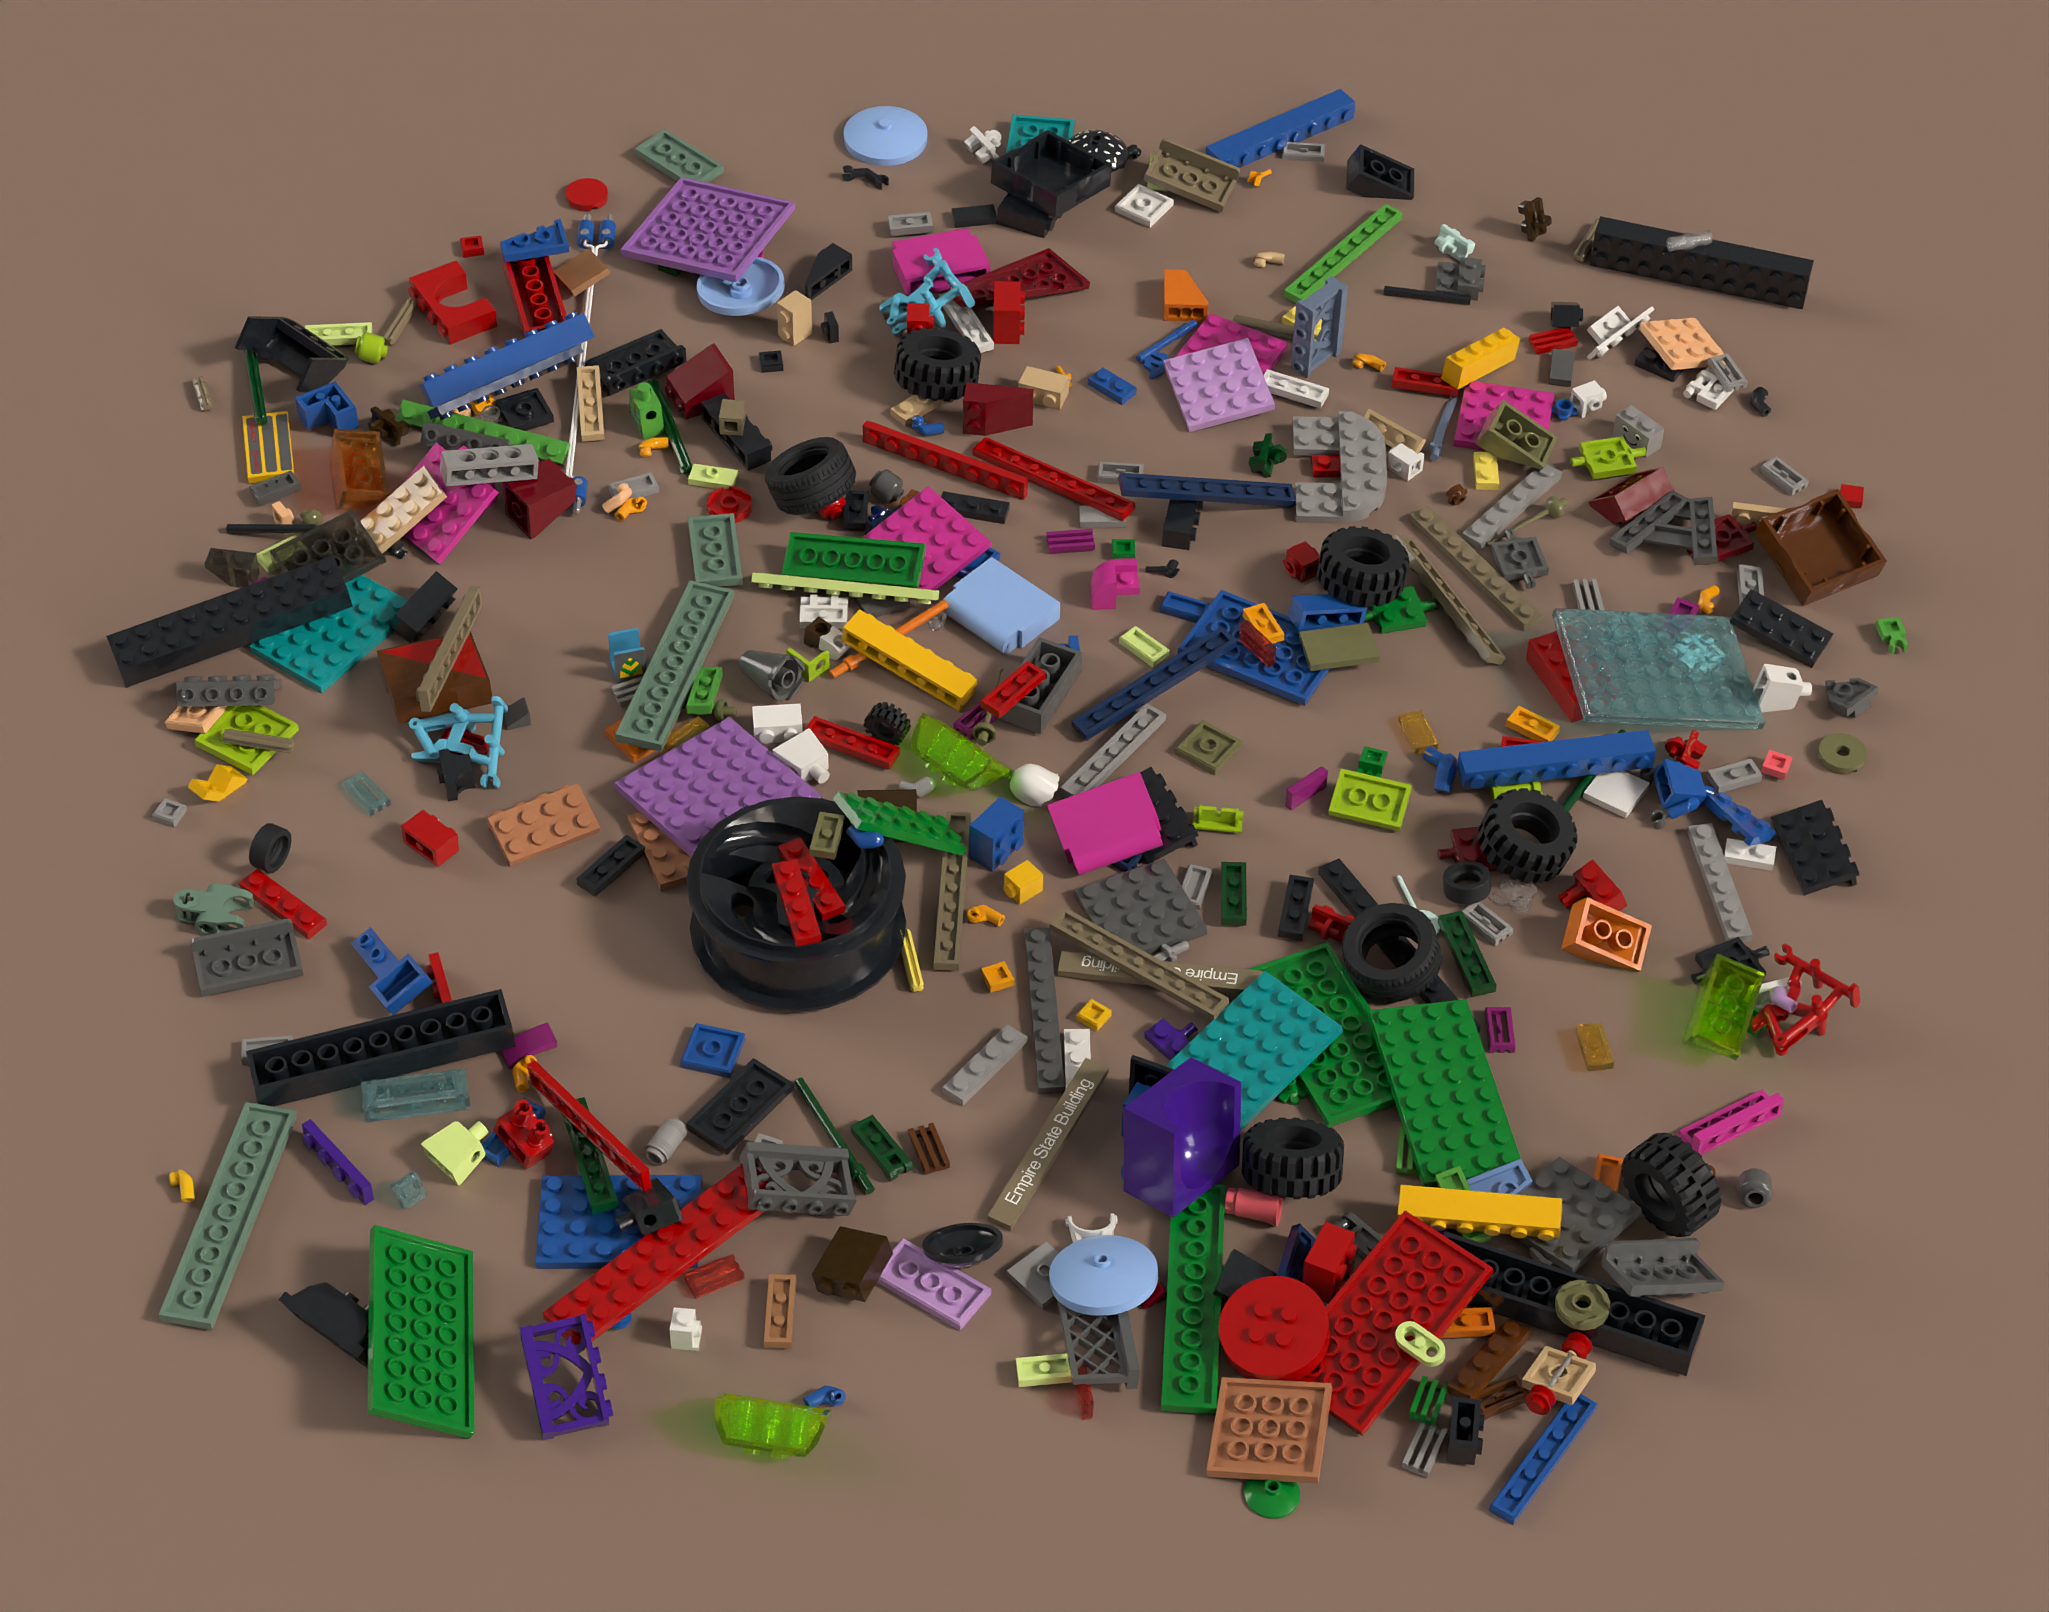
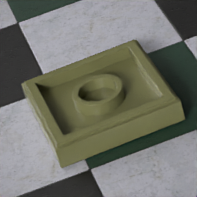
[1175,720,1243,775]

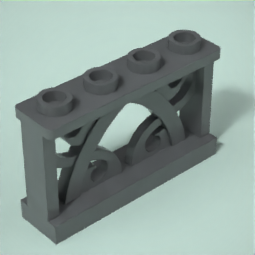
[739,1142,856,1216]

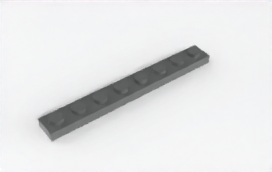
[1025,928,1065,1094]

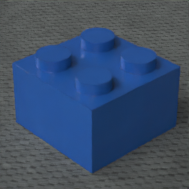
[969,796,1024,872]

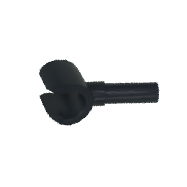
[1146,559,1180,578]

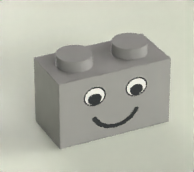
[1613,405,1665,458]

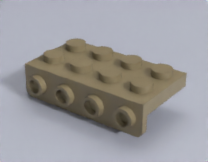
[1144,138,1240,212]

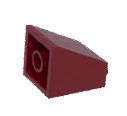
[665,343,735,420]
[503,458,577,539]

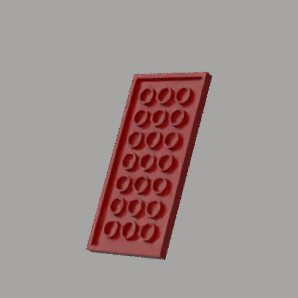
[1297,1210,1493,1436]

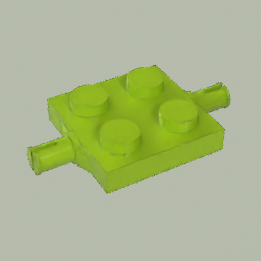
[1570,436,1646,480]

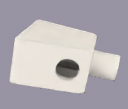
[1750,664,1812,713]
[772,728,830,784]

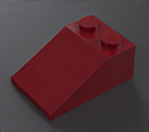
[963,382,1034,436]

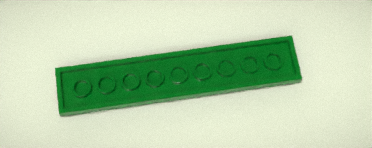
[1161,1184,1226,1415]

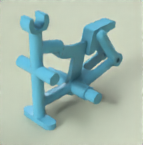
[880,248,975,336]
[409,696,508,789]

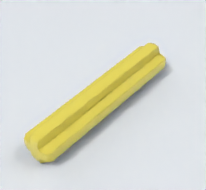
[900,929,924,992]

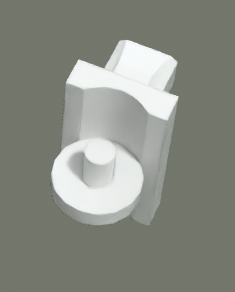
[964,126,1001,164]

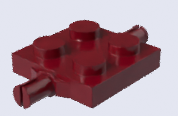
[1686,514,1757,562]
[1437,826,1497,872]

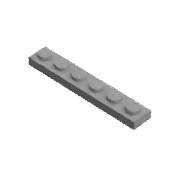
[1462,463,1562,550]
[1060,703,1166,798]
[1687,823,1753,942]

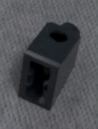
[614,1178,683,1235]

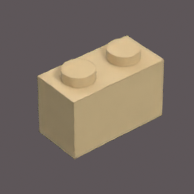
[777,290,812,346]
[1018,366,1069,410]

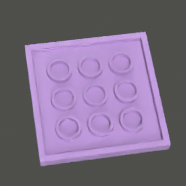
[1163,338,1275,432]

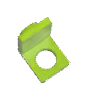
[786,648,830,682]

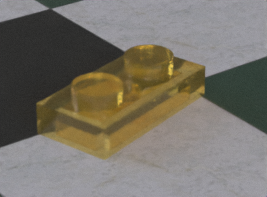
[1575,1022,1614,1071]

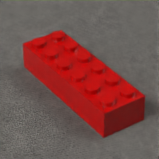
[501,252,566,338]

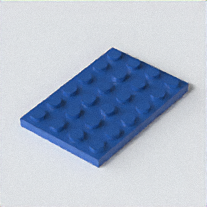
[1178,590,1331,706]
[536,1175,702,1269]

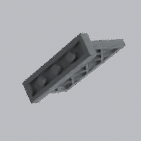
[1057,1300,1140,1389]

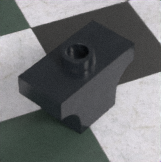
[437,748,475,802]

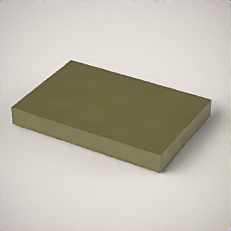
[1299,623,1380,671]

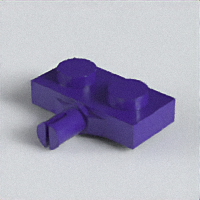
[1144,1018,1198,1061]

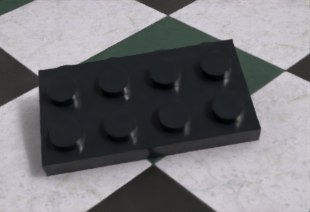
[585,329,687,396]
[1140,767,1199,864]
[1771,799,1860,896]

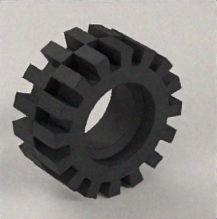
[864,702,911,746]

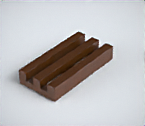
[908,1123,950,1175]
[1475,1375,1529,1419]

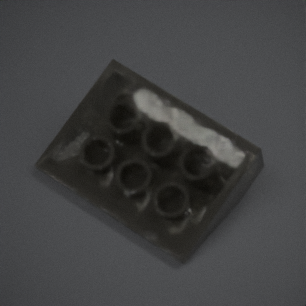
[269,509,387,583]

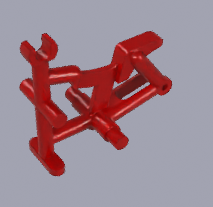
[1751,944,1860,1056]

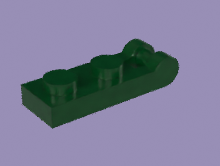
[851,1114,913,1182]

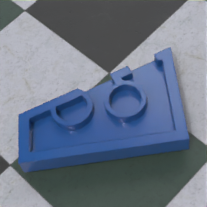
[500,218,569,262]
[1704,792,1777,846]

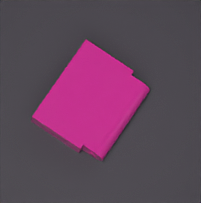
[891,228,990,297]
[1047,772,1163,876]

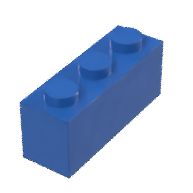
[1288,594,1367,631]

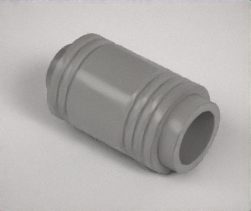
[644,1118,687,1166]

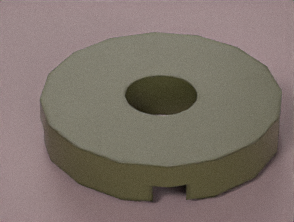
[1818,733,1867,774]
[1554,1280,1610,1330]

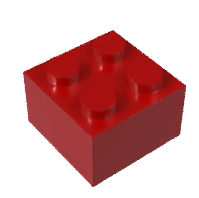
[993,281,1025,344]
[1302,1221,1357,1304]

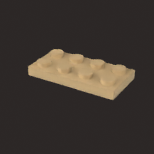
[355,466,447,557]

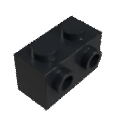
[1446,1397,1485,1465]

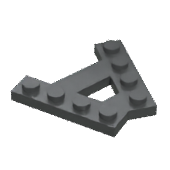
[1609,490,1718,565]

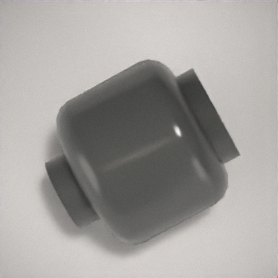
[869,469,904,504]
[1737,1168,1772,1208]

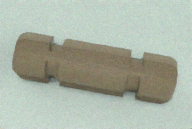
[193,376,213,412]

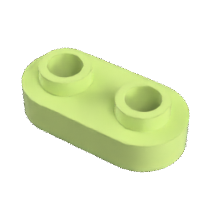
[1396,1321,1446,1367]

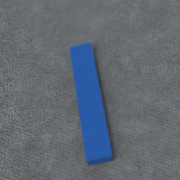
[1489,1394,1598,1525]

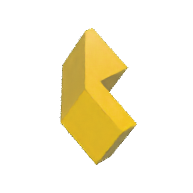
[188,764,248,802]

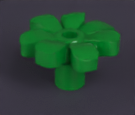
[1277,1078,1307,1105]

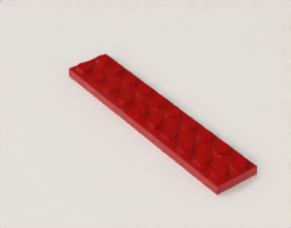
[542,1165,771,1345]

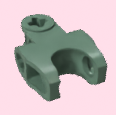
[173,883,254,935]

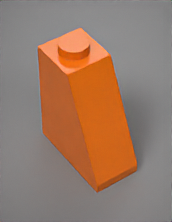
[1164,270,1208,322]

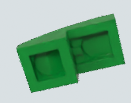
[1357,746,1388,778]

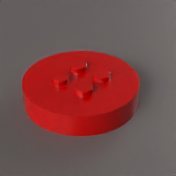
[1219,1276,1330,1381]

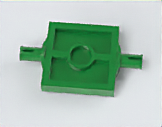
[1364,586,1437,634]

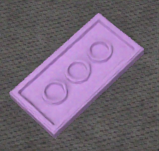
[877,1238,991,1331]

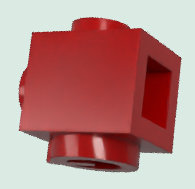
[1283,541,1320,583]

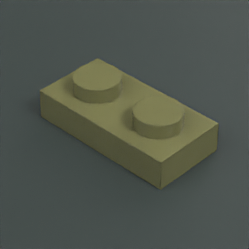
[809,812,845,860]

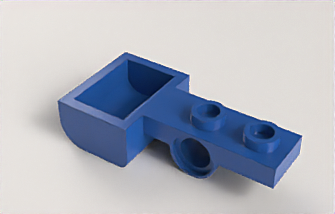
[351,927,433,1015]

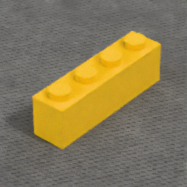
[1441,328,1520,389]

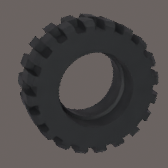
[894,328,981,401]
[1316,526,1410,607]
[1478,788,1578,884]
[1241,1117,1344,1199]
[1621,1133,1722,1237]

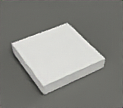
[1115,184,1174,228]
[1583,771,1650,818]

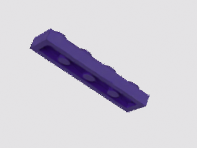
[302,1119,374,1205]

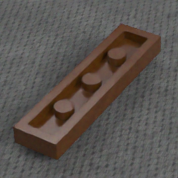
[1447,1318,1531,1399]

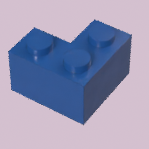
[295,381,359,435]

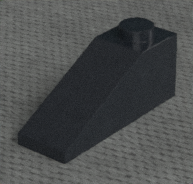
[805,243,852,301]

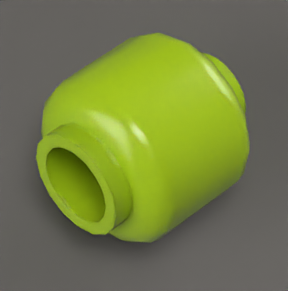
[354,332,388,364]

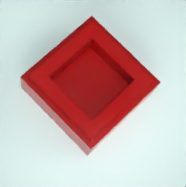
[460,236,485,258]
[1840,484,1864,508]

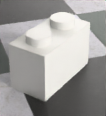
[752,704,803,744]

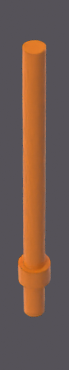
[829,600,949,679]

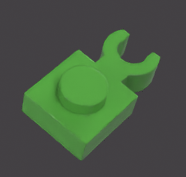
[1875,617,1908,654]

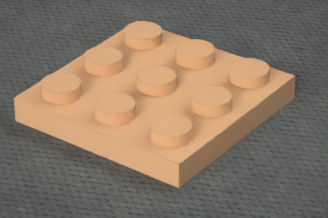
[1639,318,1726,370]

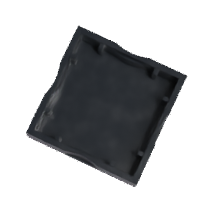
[991,130,1112,218]

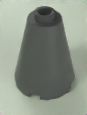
[739,650,805,702]

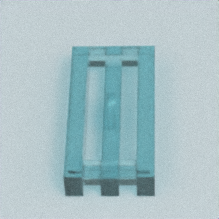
[342,771,391,817]

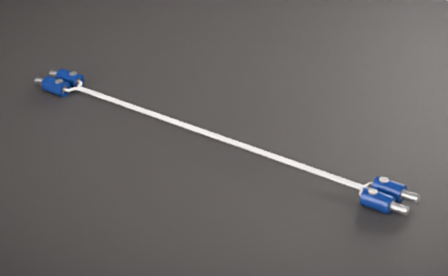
[566,214,616,515]

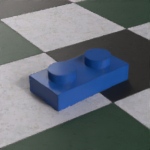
[1088,367,1137,405]

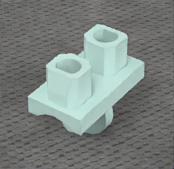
[1434,224,1475,261]

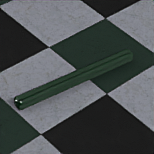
[244,350,268,425]
[647,379,692,474]

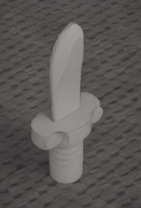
[1154,940,1190,962]

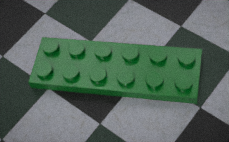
[782,532,927,588]
[833,791,967,855]

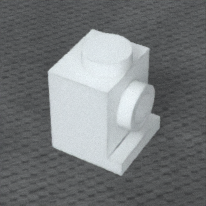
[1570,380,1607,418]
[1387,443,1424,482]
[670,1307,702,1351]

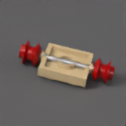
[1522,1332,1596,1415]

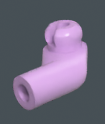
[1769,986,1798,1013]

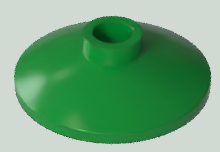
[1244,1479,1300,1519]

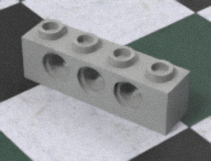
[440,444,539,486]

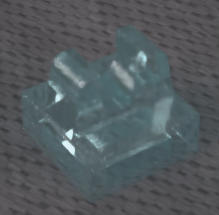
[391,1171,427,1209]

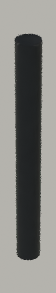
[1384,286,1471,305]
[226,524,317,534]

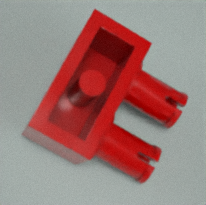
[1558,859,1628,911]
[493,1100,555,1169]

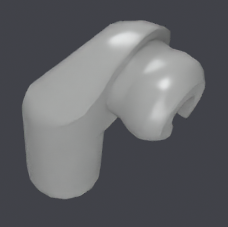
[899,777,936,797]

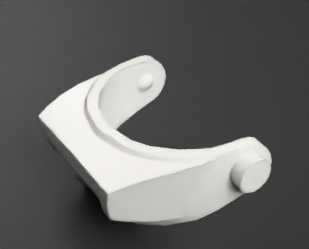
[1065,1213,1117,1243]

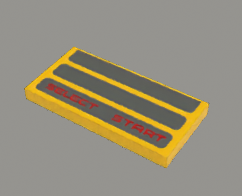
[242,411,294,483]

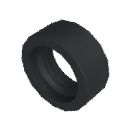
[249,823,292,873]
[1443,861,1491,905]

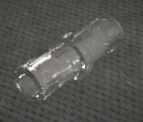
[1666,230,1712,252]

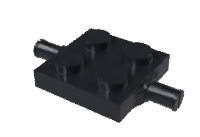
[1691,937,1770,995]

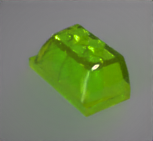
[911,713,1014,791]
[1682,954,1765,1061]
[714,1392,832,1459]

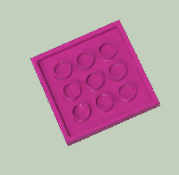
[1176,313,1288,376]
[1454,381,1555,451]
[403,442,499,564]
[862,486,991,590]

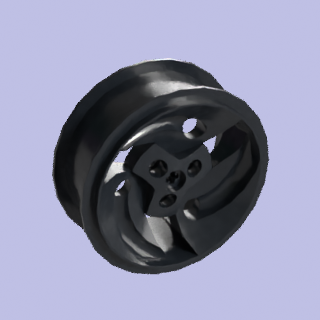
[686,796,906,1012]

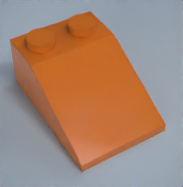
[1561,897,1652,972]

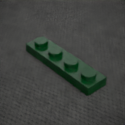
[1438,911,1497,997]

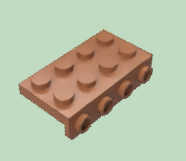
[487,783,601,867]

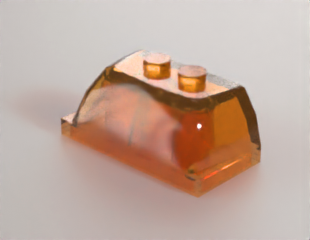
[330,429,389,510]

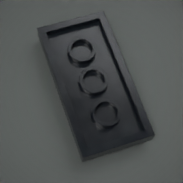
[1729,589,1834,668]
[686,1058,794,1155]

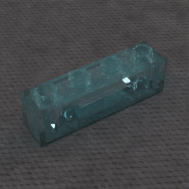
[361,1069,471,1123]

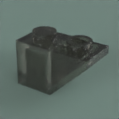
[204,548,260,588]

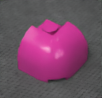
[1090,558,1140,610]

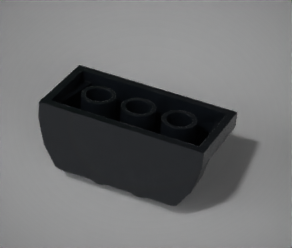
[279,1282,369,1369]

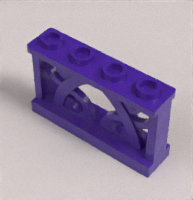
[520,1314,613,1440]

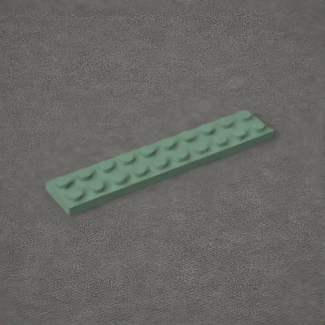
[615,580,734,752]
[159,1102,297,1330]

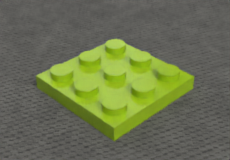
[195,705,299,775]

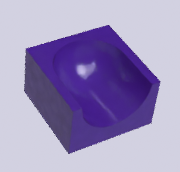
[1123,1057,1241,1218]

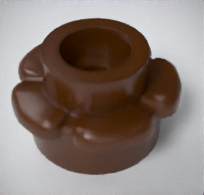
[1446,484,1468,505]

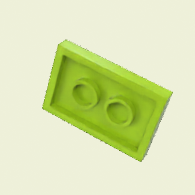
[1328,768,1412,832]

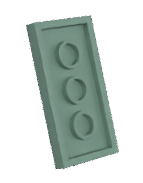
[634,129,724,183]
[688,513,743,587]

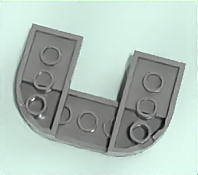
[1292,411,1387,523]

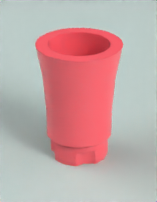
[1225,1187,1283,1226]

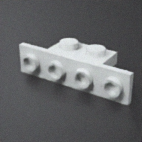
[1587,306,1655,360]

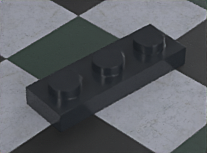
[941,491,1010,524]
[576,835,645,897]
[1278,875,1314,941]

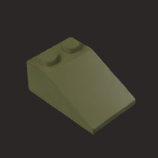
[1476,400,1558,470]

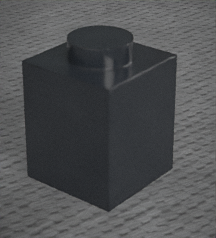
[1550,302,1583,327]

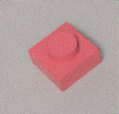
[1761,750,1793,780]

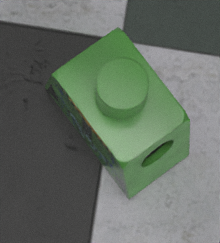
[629,382,665,440]

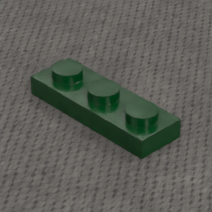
[1221,862,1247,926]

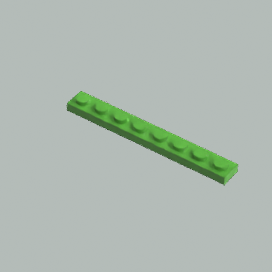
[1283,204,1403,303]
[396,399,570,466]

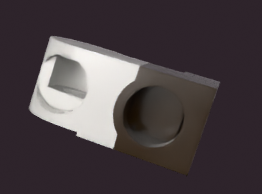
[804,616,850,660]

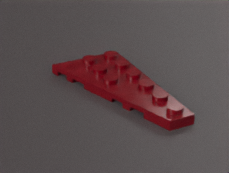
[948,248,1090,307]

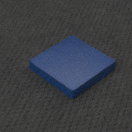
[680,1023,745,1078]

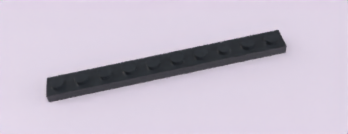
[1318,858,1481,1033]

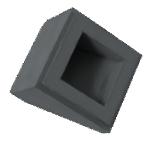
[503,697,531,730]

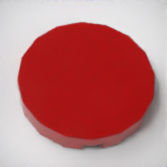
[565,178,608,211]
[707,486,753,523]

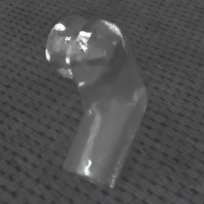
[927,602,947,631]

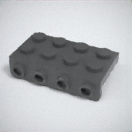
[420,422,510,451]
[176,675,282,707]
[190,919,303,997]
[1601,1238,1724,1297]

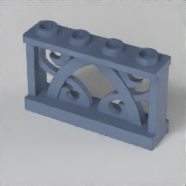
[1291,276,1348,378]

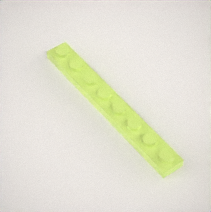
[752,573,939,604]

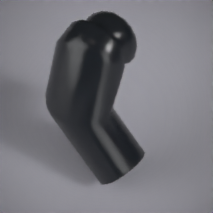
[1120,144,1142,169]
[1750,387,1771,417]

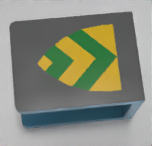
[608,628,646,684]

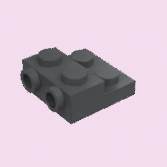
[1435,257,1486,301]

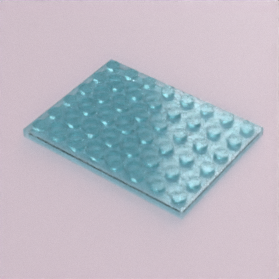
[1552,608,1765,729]

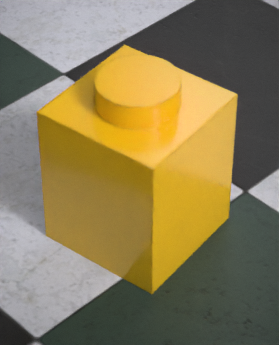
[1003,860,1043,905]

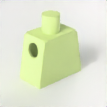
[421,1121,489,1186]

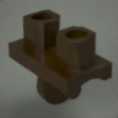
[1518,197,1552,242]
[368,406,409,446]

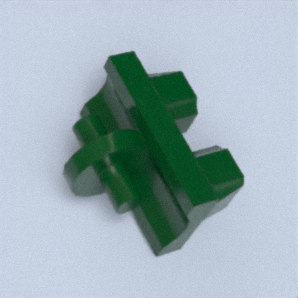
[1248,433,1288,478]

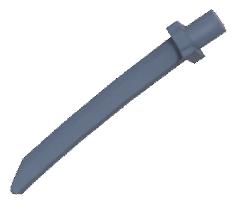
[1429,397,1459,461]

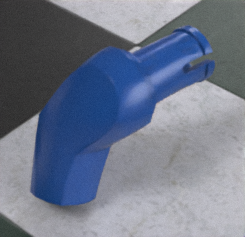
[1422,746,1458,794]

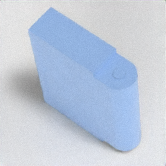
[942,557,1060,654]

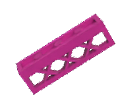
[1678,1089,1784,1155]

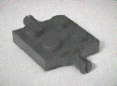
[1491,527,1549,589]

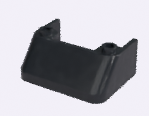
[235,316,349,392]

